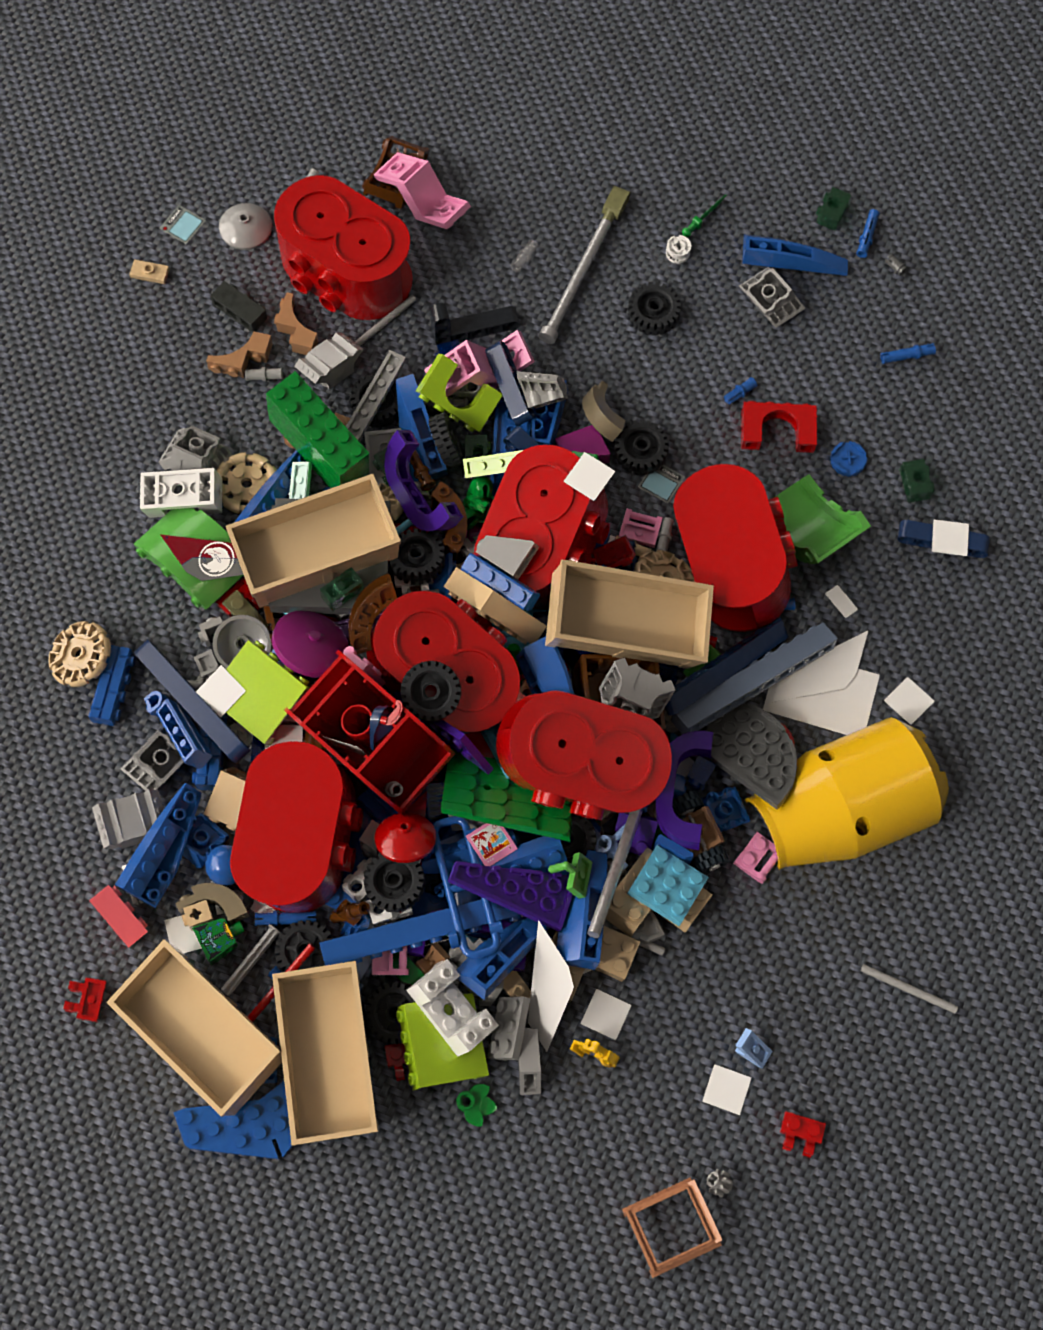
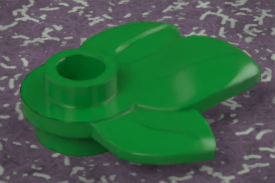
[456,1084,497,1127]

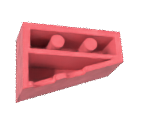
[89,885,148,948]

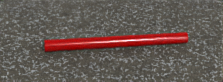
[247,943,315,1022]

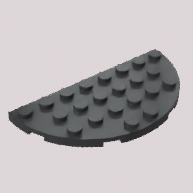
[674,703,797,810]

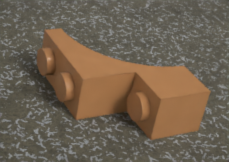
[274,292,318,355]
[206,331,273,378]

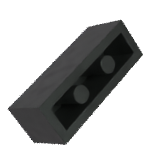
[210,281,267,333]

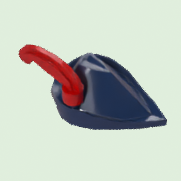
[370,700,403,750]

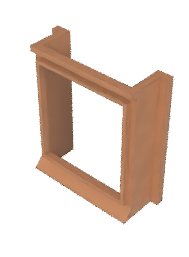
[622,1178,722,1278]

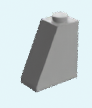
[475,535,539,580]
[518,1028,541,1095]

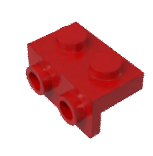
[592,535,636,569]

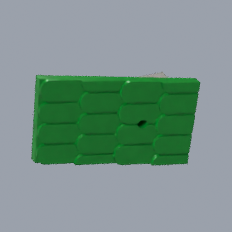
[441,750,573,842]

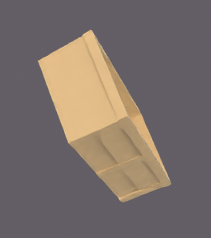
[225,474,401,608]
[545,559,714,669]
[106,939,282,1117]
[272,961,379,1146]

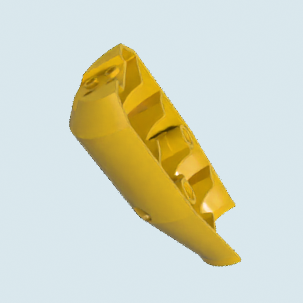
[745,717,949,870]

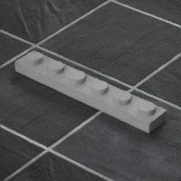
[346,350,406,442]

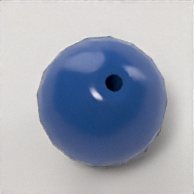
[205,845,236,885]

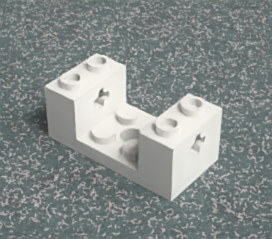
[140,468,222,518]
[406,959,499,1057]

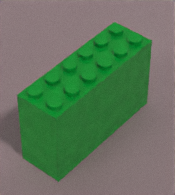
[266,371,369,488]

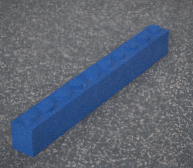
[319,899,522,966]

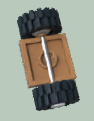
[672,790,731,875]

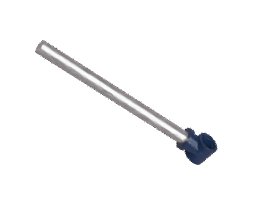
[587,805,649,938]

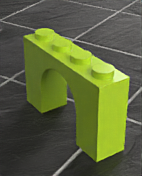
[416,354,502,432]

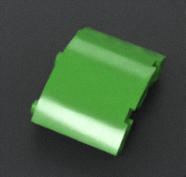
[775,474,871,564]
[134,508,243,610]

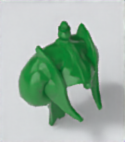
[462,476,494,530]

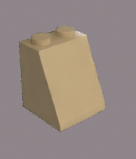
[204,767,247,831]

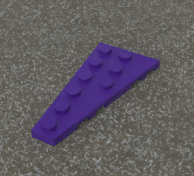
[392,690,493,775]
[448,861,573,932]

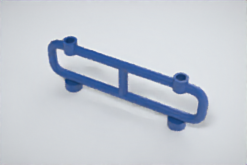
[429,816,504,959]

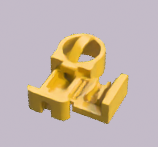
[570,1039,620,1068]

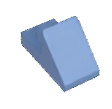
[735,1028,773,1068]

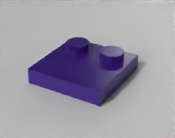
[614,812,658,855]

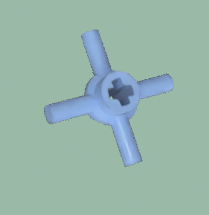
[593,823,628,870]

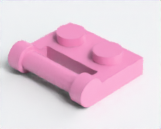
[619,508,663,548]
[343,646,386,687]
[733,832,778,884]
[372,946,409,975]

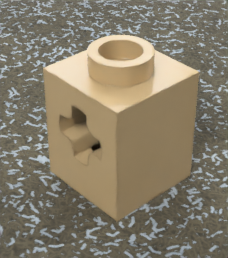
[181,900,214,931]

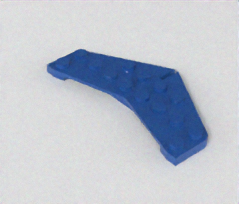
[174,1081,293,1160]

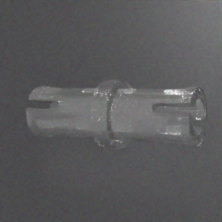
[510,240,538,272]

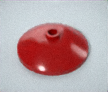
[375,813,436,863]

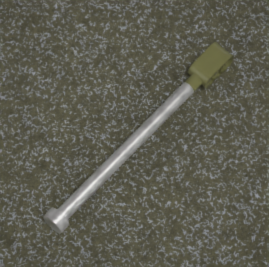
[538,185,631,344]

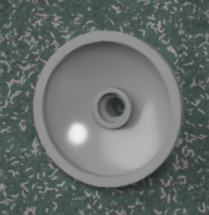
[219,203,272,250]
[213,615,271,668]

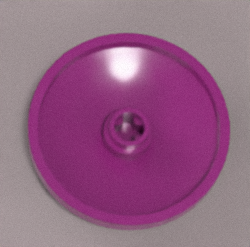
[272,611,349,678]

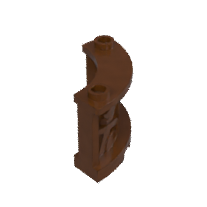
[362,136,430,209]
[431,482,467,564]
[348,573,397,654]

